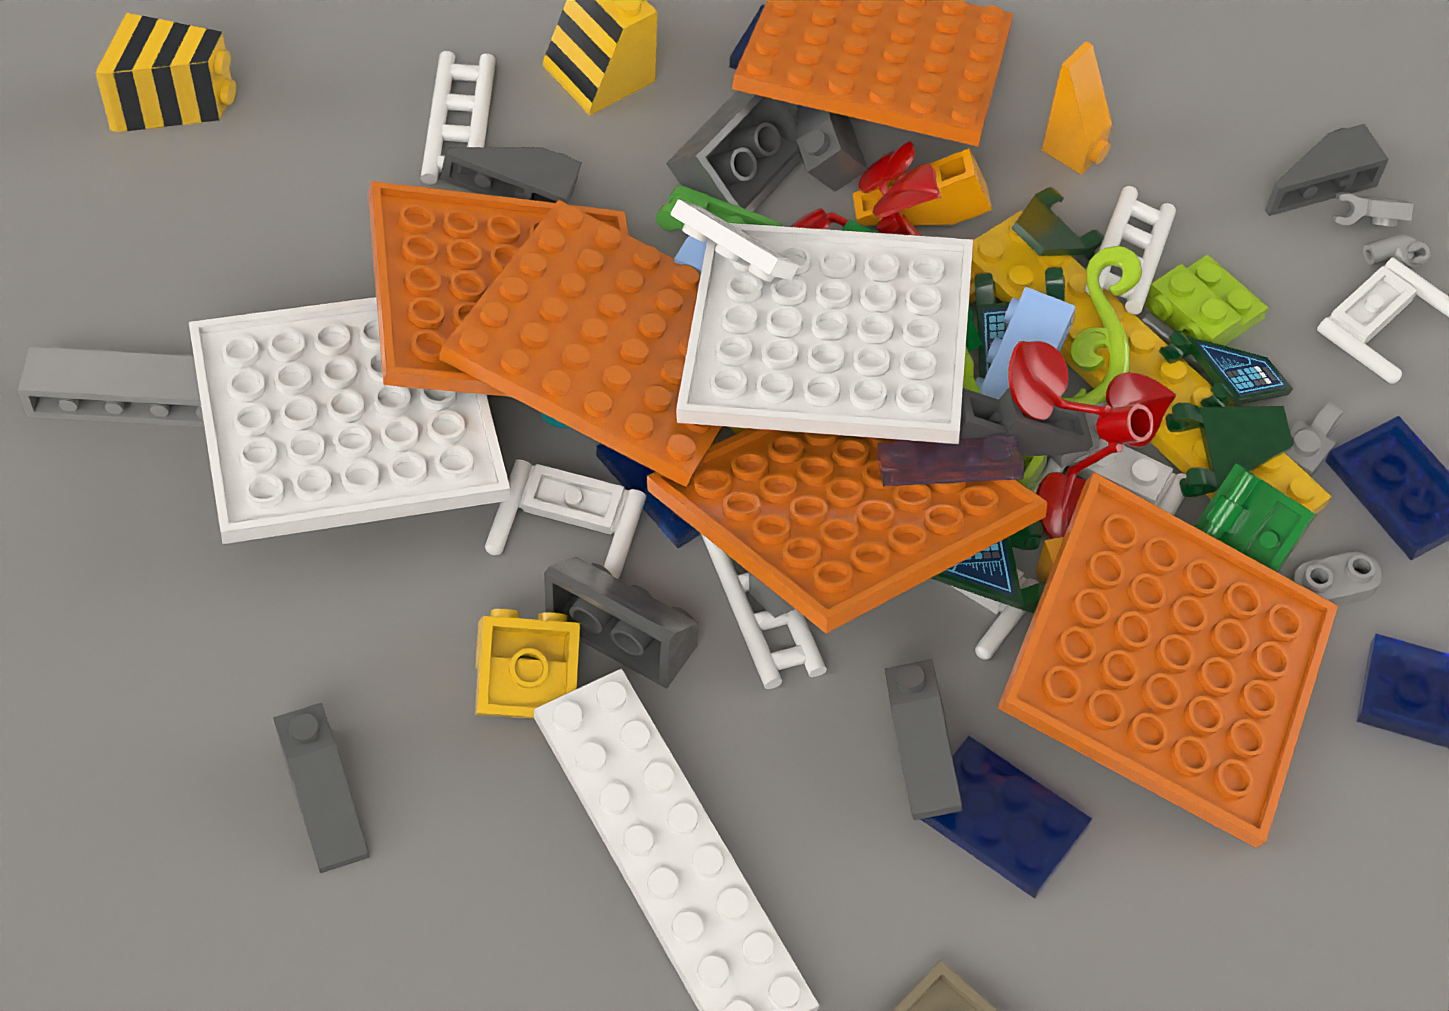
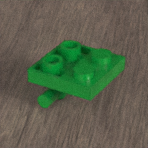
[1194,463,1317,573]

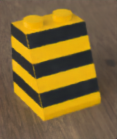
[543,0,657,116]
[95,13,236,132]

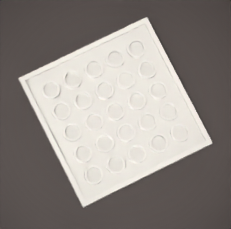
[676,223,973,444]
[189,297,510,544]

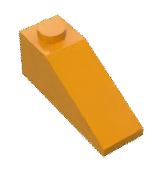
[1042,41,1112,175]
[853,148,992,226]

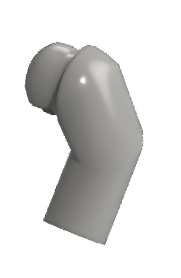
[1363,234,1431,268]

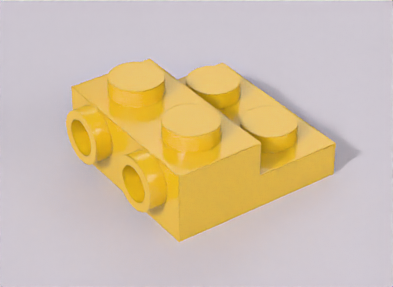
[475,609,580,719]

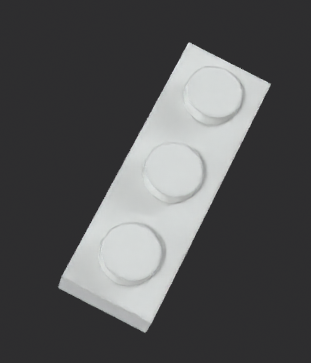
[670,199,799,282]

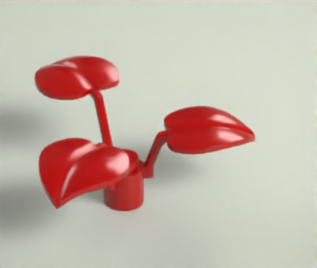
[790,141,941,236]
[1008,341,1176,539]

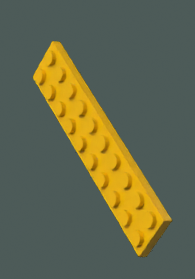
[971,210,1332,514]

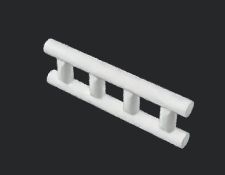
[420,51,496,185]
[1085,186,1176,315]
[701,534,827,689]

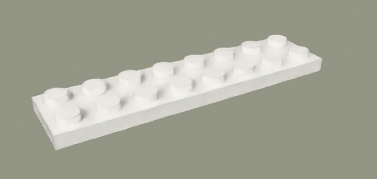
[534,669,819,1011]

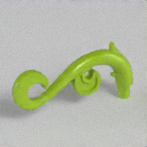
[1061,246,1142,413]

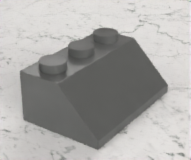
[666,91,803,212]
[544,557,699,689]

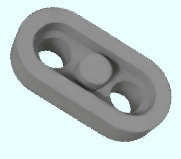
[1291,551,1382,606]

